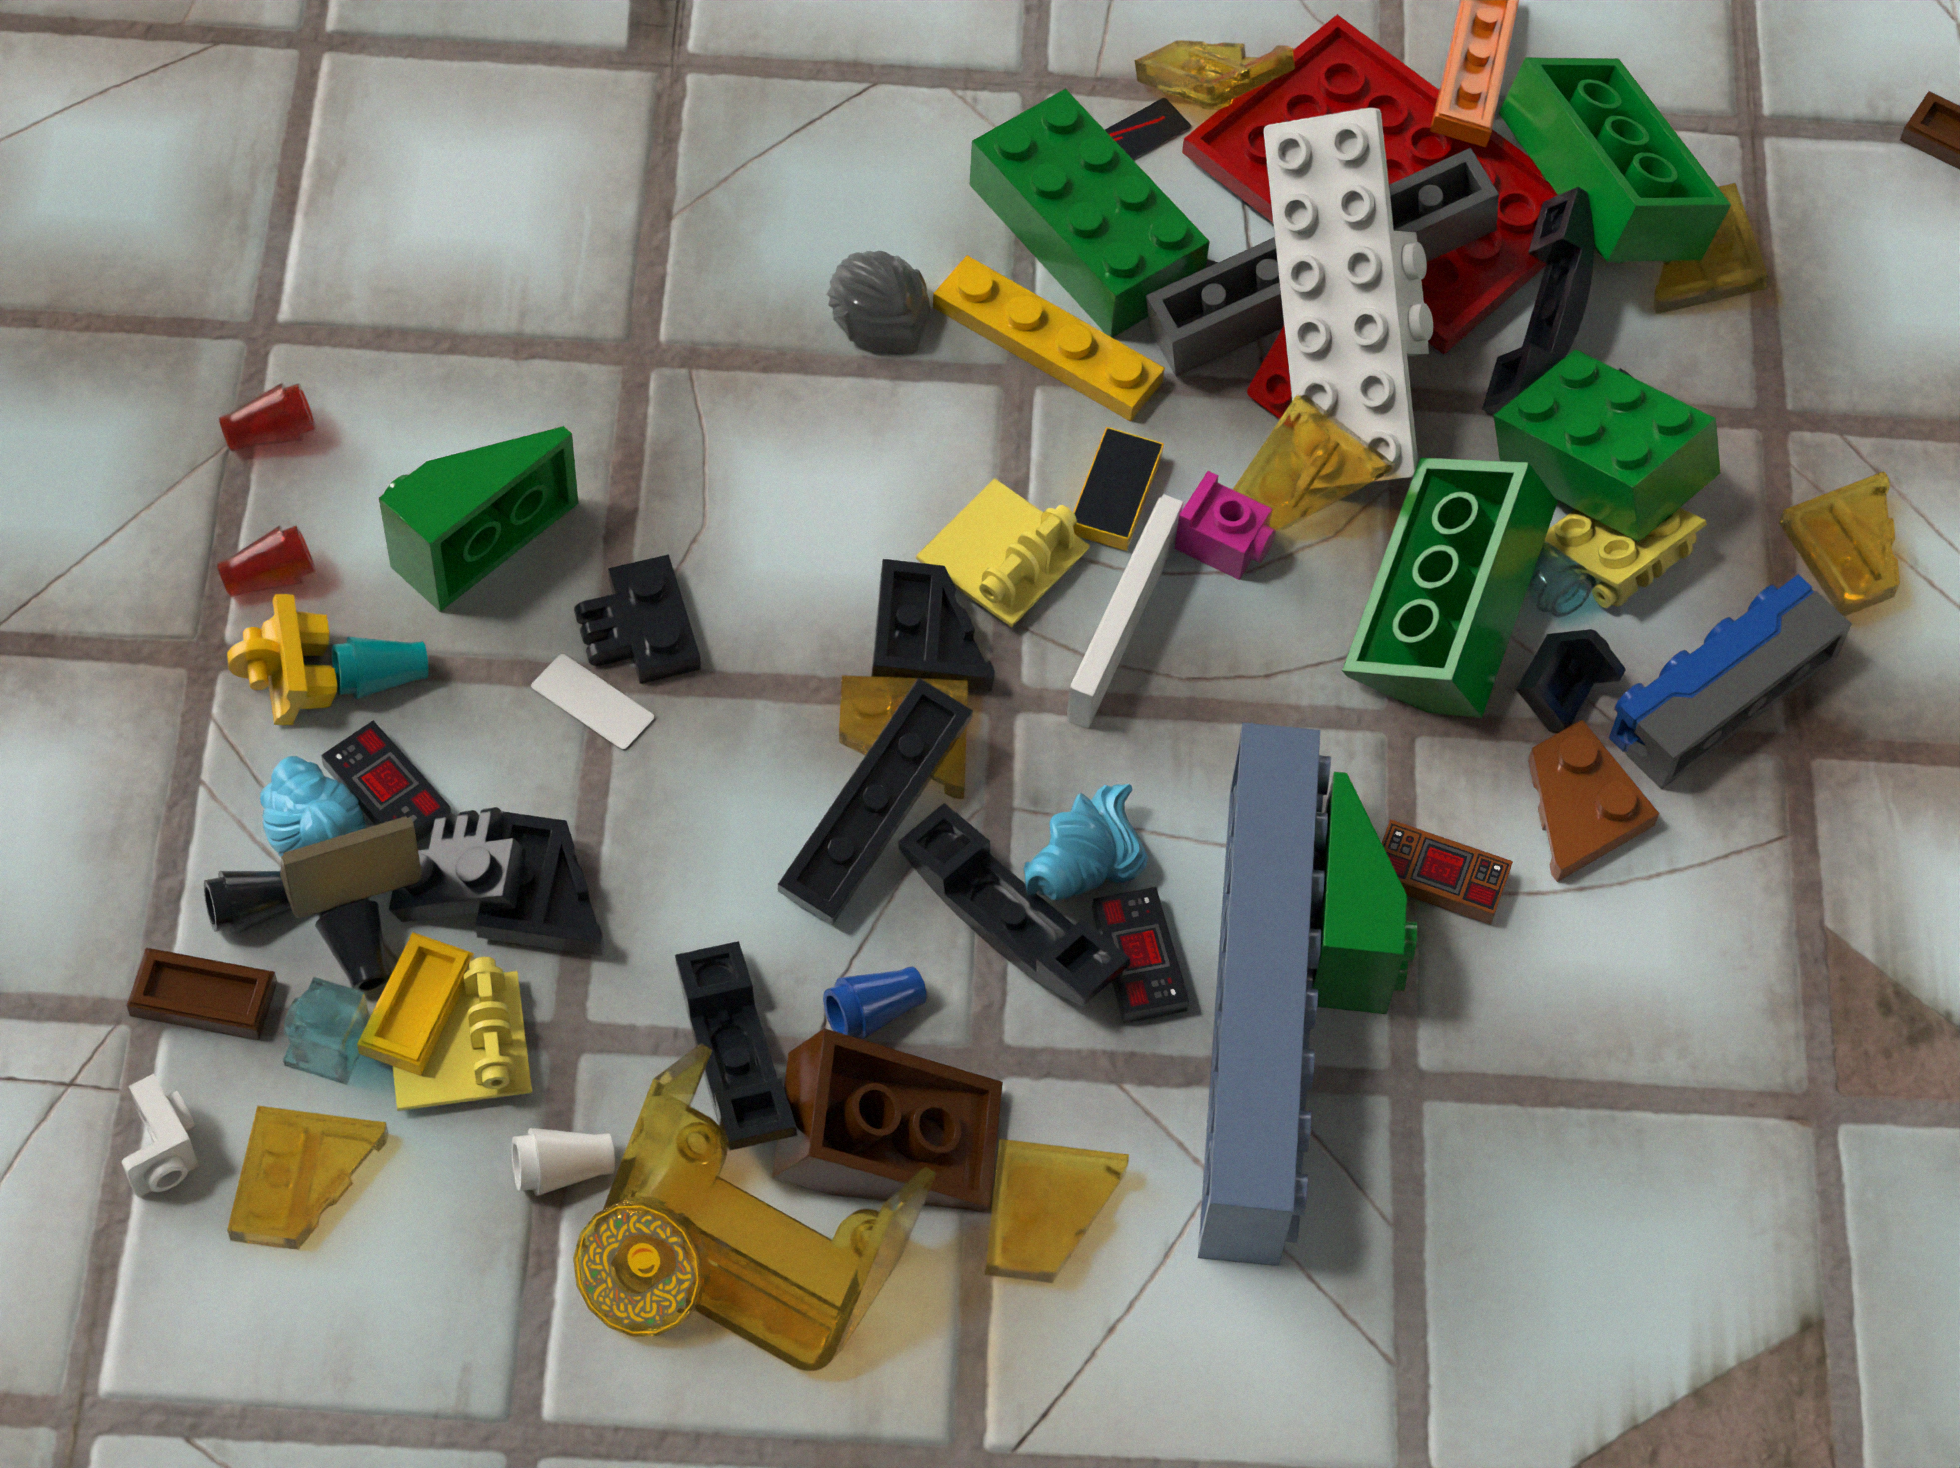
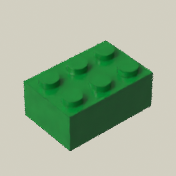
[1493,349,1721,542]

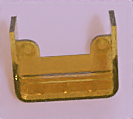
[596,1044,937,1371]

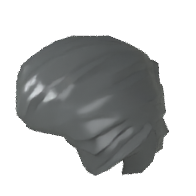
[826,251,931,355]

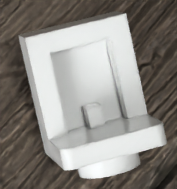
[122,1074,199,1197]

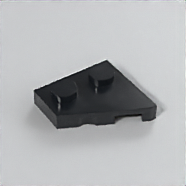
[871,559,995,691]
[475,811,604,956]

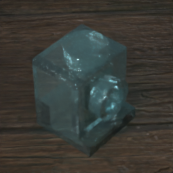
[283,977,370,1085]

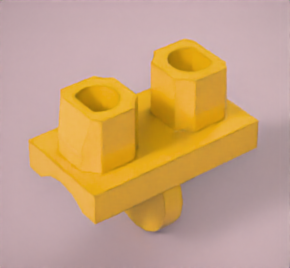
[227,594,337,725]

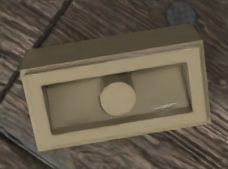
[280,816,422,918]

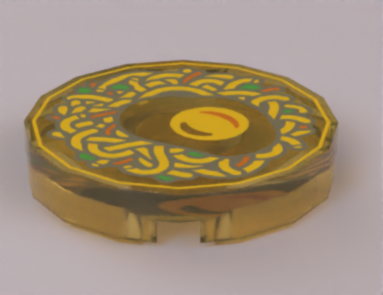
[573,1196,711,1337]

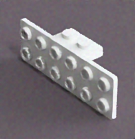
[1264,108,1433,489]

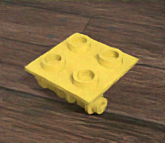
[916,478,1090,628]
[1541,508,1707,608]
[393,957,532,1111]

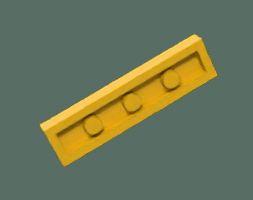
[933,255,1165,422]

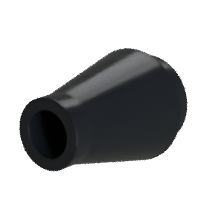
[204,870,292,935]
[315,898,390,992]

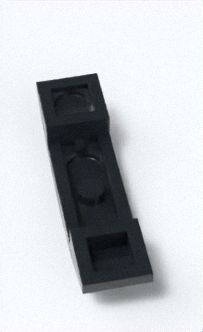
[1482,187,1594,414]
[898,803,1130,1006]
[675,941,797,1151]

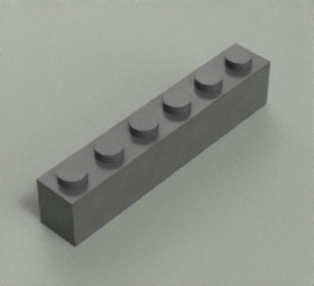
[1146,148,1499,377]

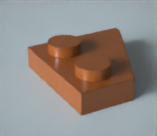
[1528,719,1660,882]

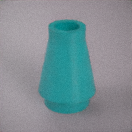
[332,636,429,700]

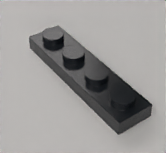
[778,677,973,926]

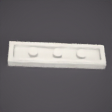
[1067,494,1184,729]

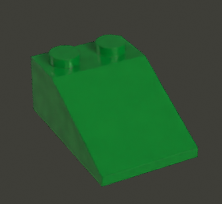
[379,426,579,612]
[1312,771,1417,1014]

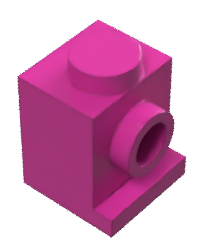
[1174,471,1276,580]

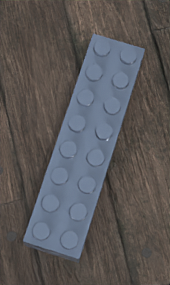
[1198,722,1331,1266]

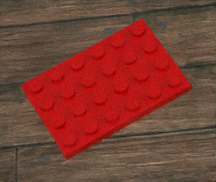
[1182,14,1558,354]

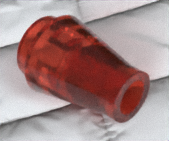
[219,382,316,452]
[217,525,316,598]

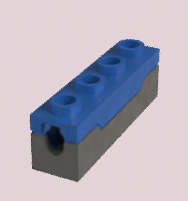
[1609,574,1852,790]

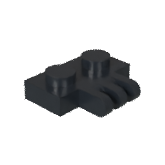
[574,554,701,684]
[388,807,526,922]

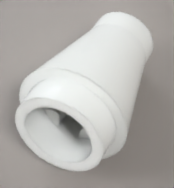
[512,1128,615,1196]

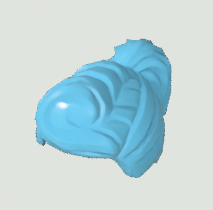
[260,756,366,857]
[1023,784,1148,901]

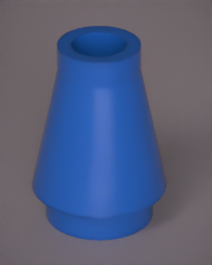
[823,966,927,1040]

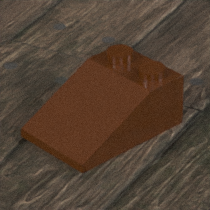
[772,1028,1003,1211]

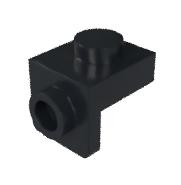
[1516,629,1626,732]

